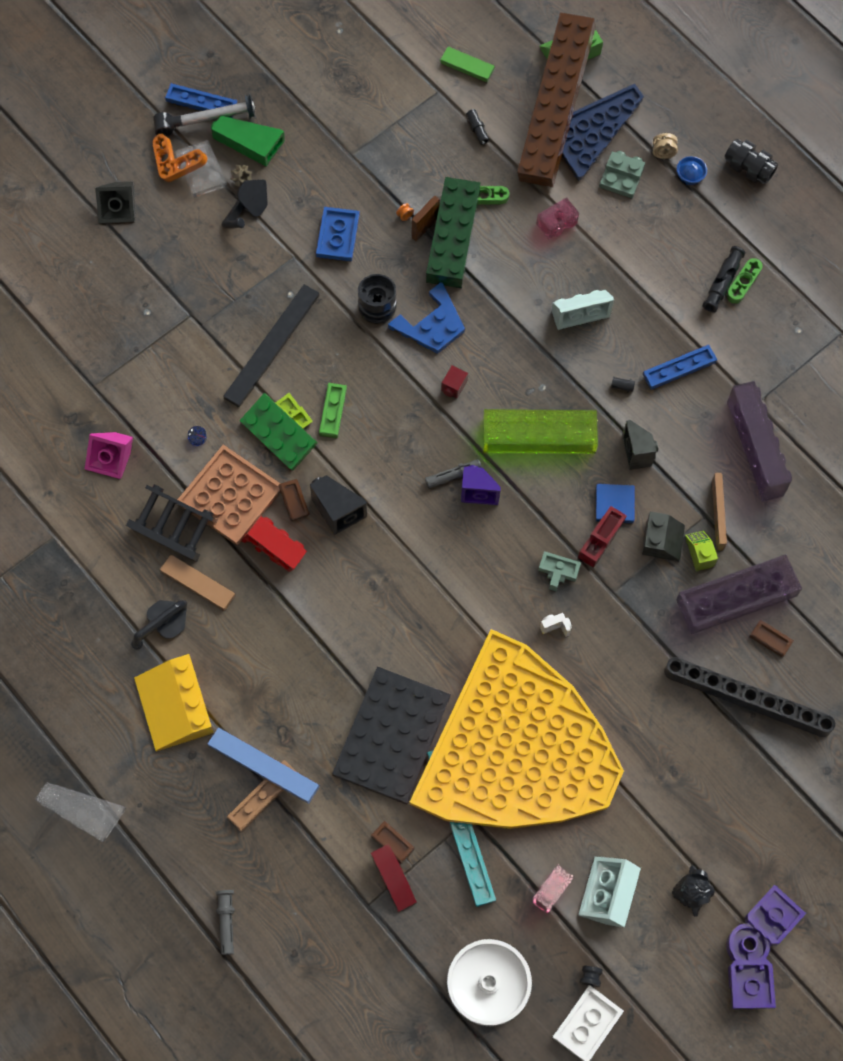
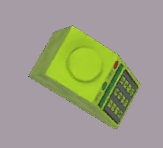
[685,531,718,571]

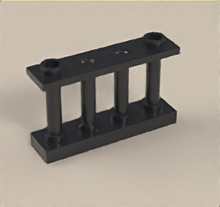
[126,484,218,561]

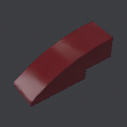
[578,506,627,568]
[371,844,417,912]

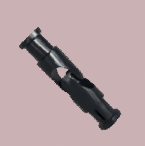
[702,246,746,313]

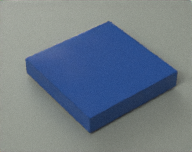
[596,484,635,523]

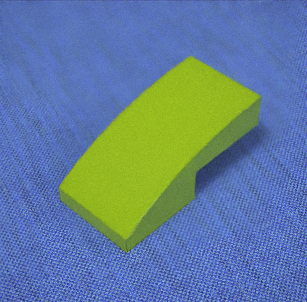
[275,393,313,428]

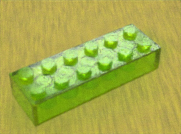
[483,409,598,454]

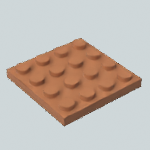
[177,445,280,546]

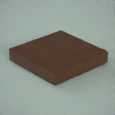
[411,196,440,242]

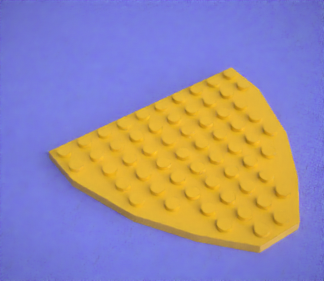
[409,629,624,829]

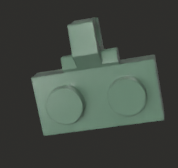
[538,551,581,591]

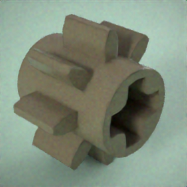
[230,165,253,187]

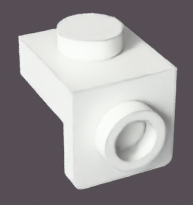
[540,613,572,637]

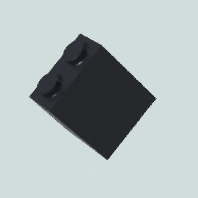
[310,475,367,535]

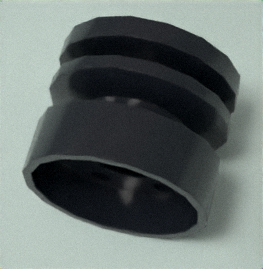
[358,274,397,323]

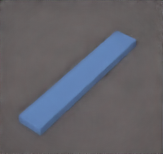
[208,728,319,804]

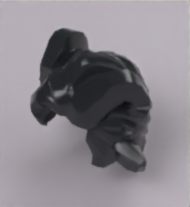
[672,865,715,917]

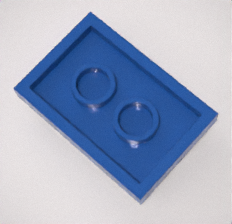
[316,207,360,261]

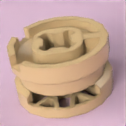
[653,133,678,159]

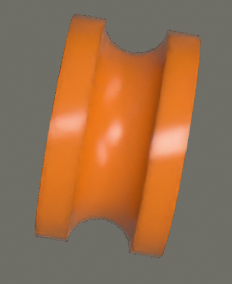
[396,203,414,221]

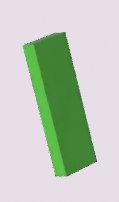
[440,47,495,82]
[319,383,347,438]

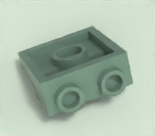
[599,151,645,199]

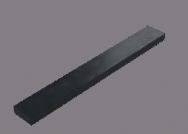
[223,284,320,408]

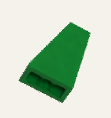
[211,116,285,166]

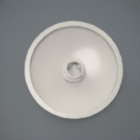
[447,939,532,1026]

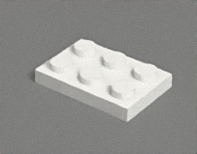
[553,985,624,1061]

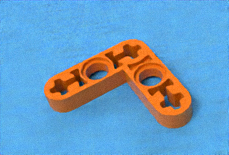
[153,134,207,182]

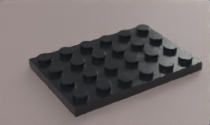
[332,666,451,805]

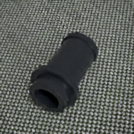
[611,376,635,393]

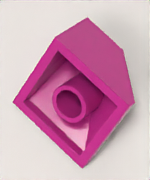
[85,432,133,479]

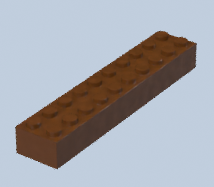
[517,12,596,187]

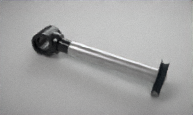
[153,94,256,137]

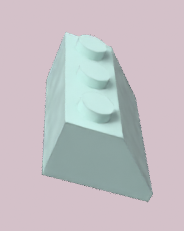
[551,290,614,330]
[578,857,641,927]

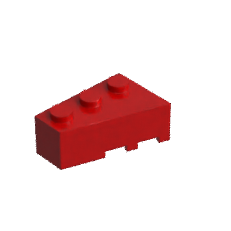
[242,516,307,572]

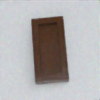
[278,479,310,521]
[749,620,794,658]
[371,821,415,864]

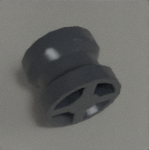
[580,966,603,987]

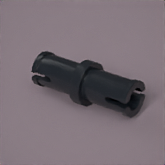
[466,109,490,145]

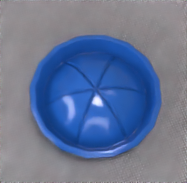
[677,156,707,185]

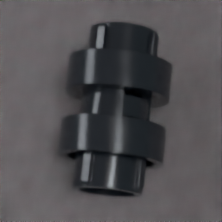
[724,139,778,184]

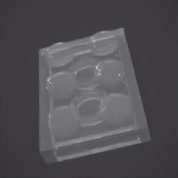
[175,140,227,197]

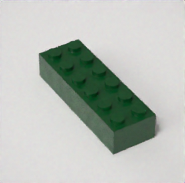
[426,177,481,288]

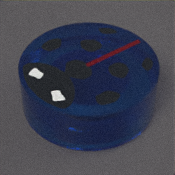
[188,426,207,446]

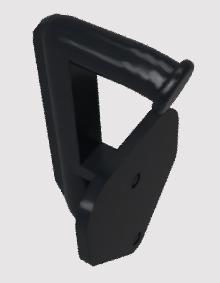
[222,179,268,228]
[131,600,187,650]

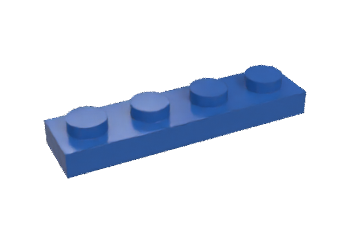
[165,83,238,118]
[643,345,718,390]

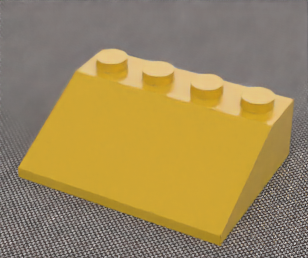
[134,654,214,751]

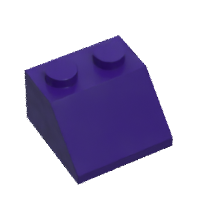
[461,465,501,505]

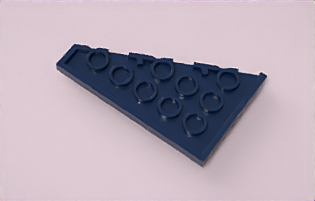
[562,84,644,181]

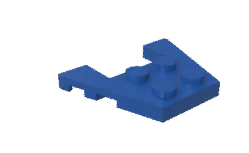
[388,282,465,354]

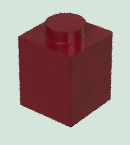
[441,365,468,399]

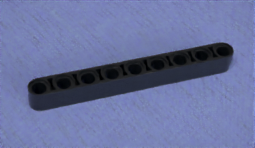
[664,657,836,737]

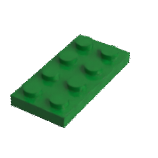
[239,393,318,471]

